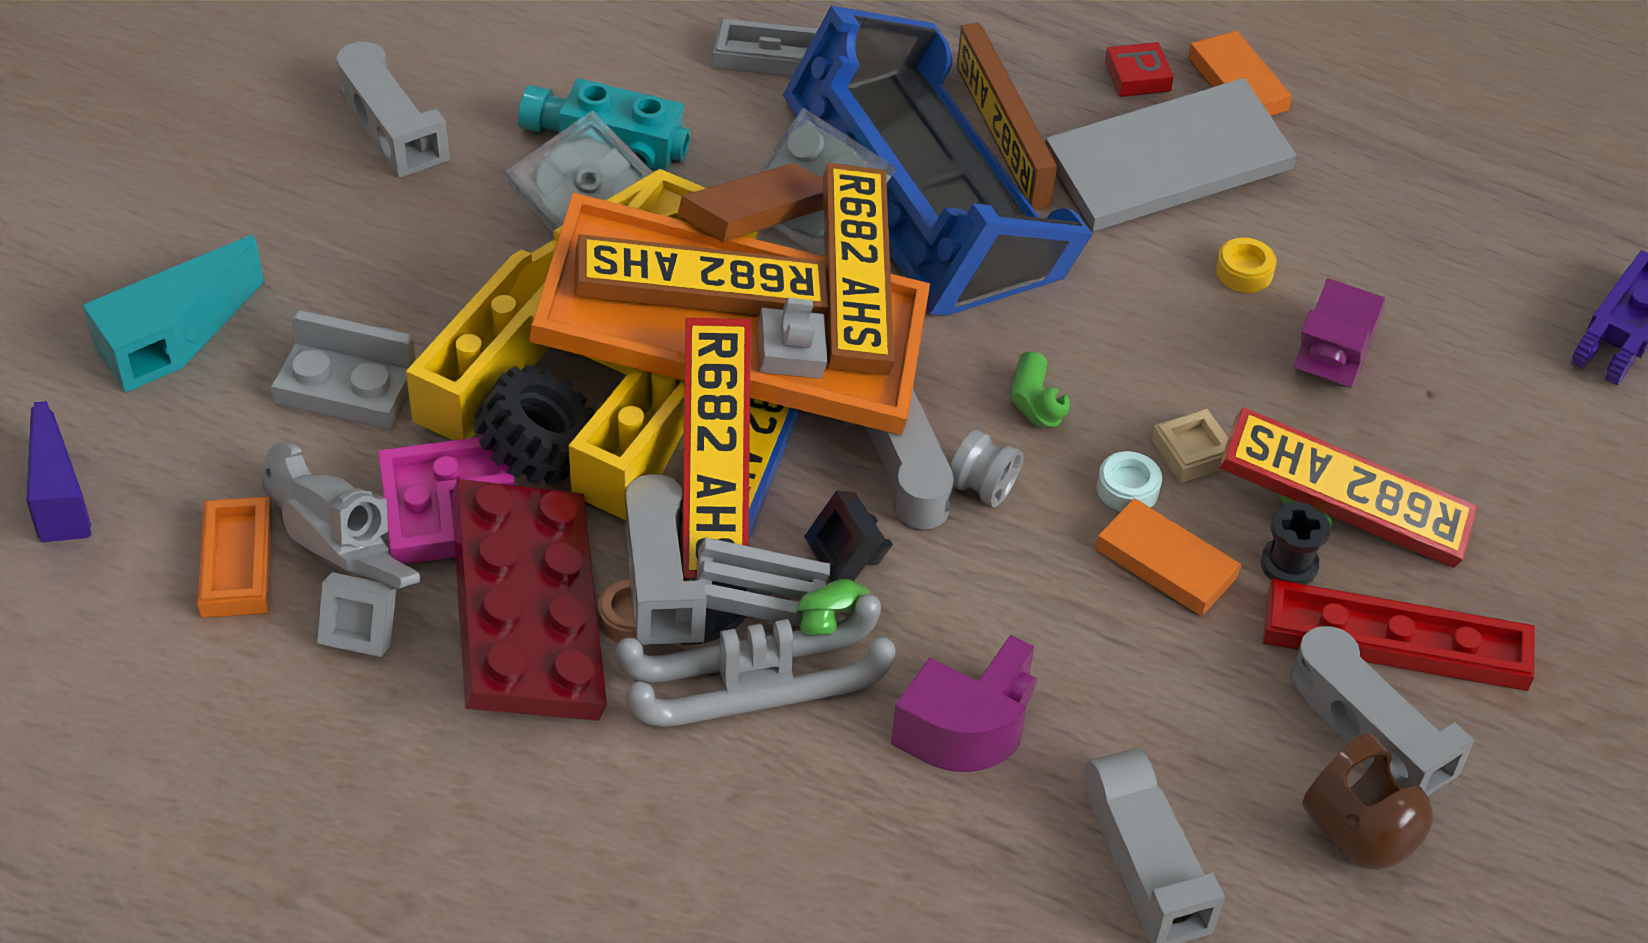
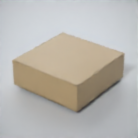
[1150,408,1228,483]

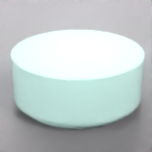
[1097,451,1162,512]

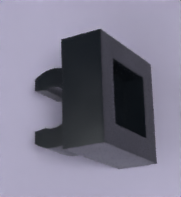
[804,491,893,582]

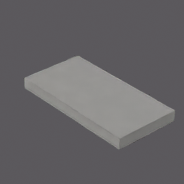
[1045,78,1297,232]

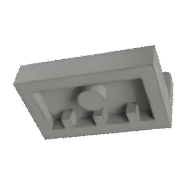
[271,310,416,430]

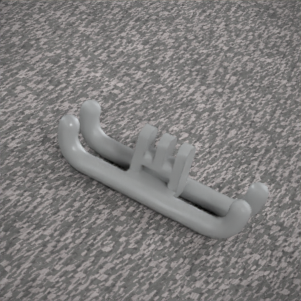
[616,594,896,727]

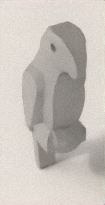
[262,441,420,589]

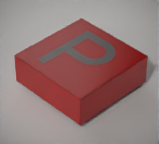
[1105,42,1174,97]

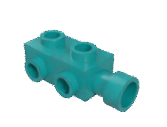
[518,78,691,175]

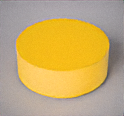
[1215,238,1277,293]

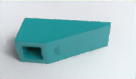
[82,234,264,393]

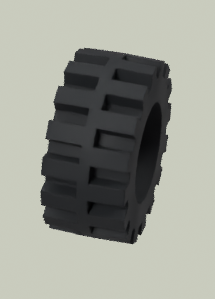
[474,365,595,485]

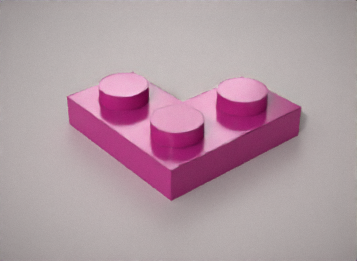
[378,437,514,564]

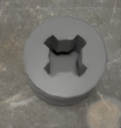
[950,429,1024,508]

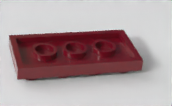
[451,479,607,721]

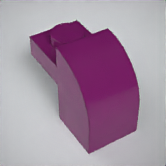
[1293,278,1385,388]
[891,635,1037,772]

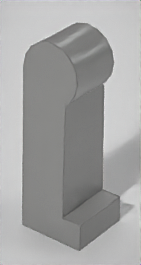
[336,41,450,178]
[843,390,954,530]
[625,474,707,645]
[1291,626,1475,796]
[1084,748,1225,943]

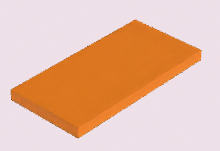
[529,192,930,435]

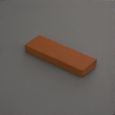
[677,162,824,242]

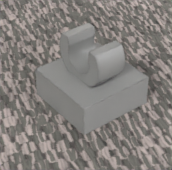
[757,298,827,379]
[317,572,396,657]

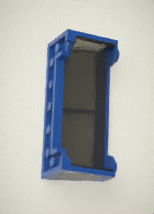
[783,6,1093,315]

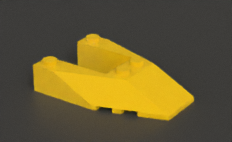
[406,169,759,520]

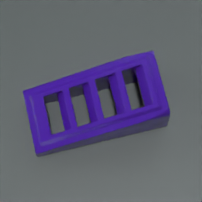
[26,401,91,542]

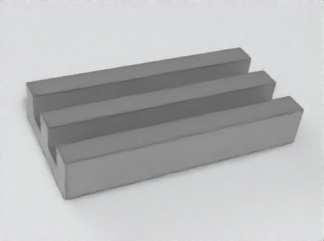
[713,19,818,76]
[697,537,830,627]

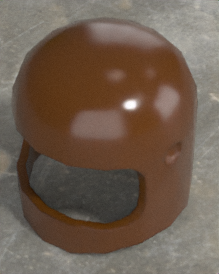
[1302,733,1433,870]

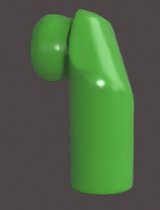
[1010,351,1070,428]
[796,579,871,636]

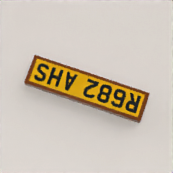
[957,22,1057,211]
[823,163,894,375]
[575,234,829,320]

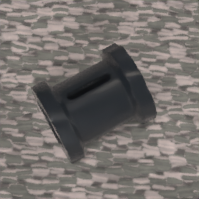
[1261,502,1330,585]

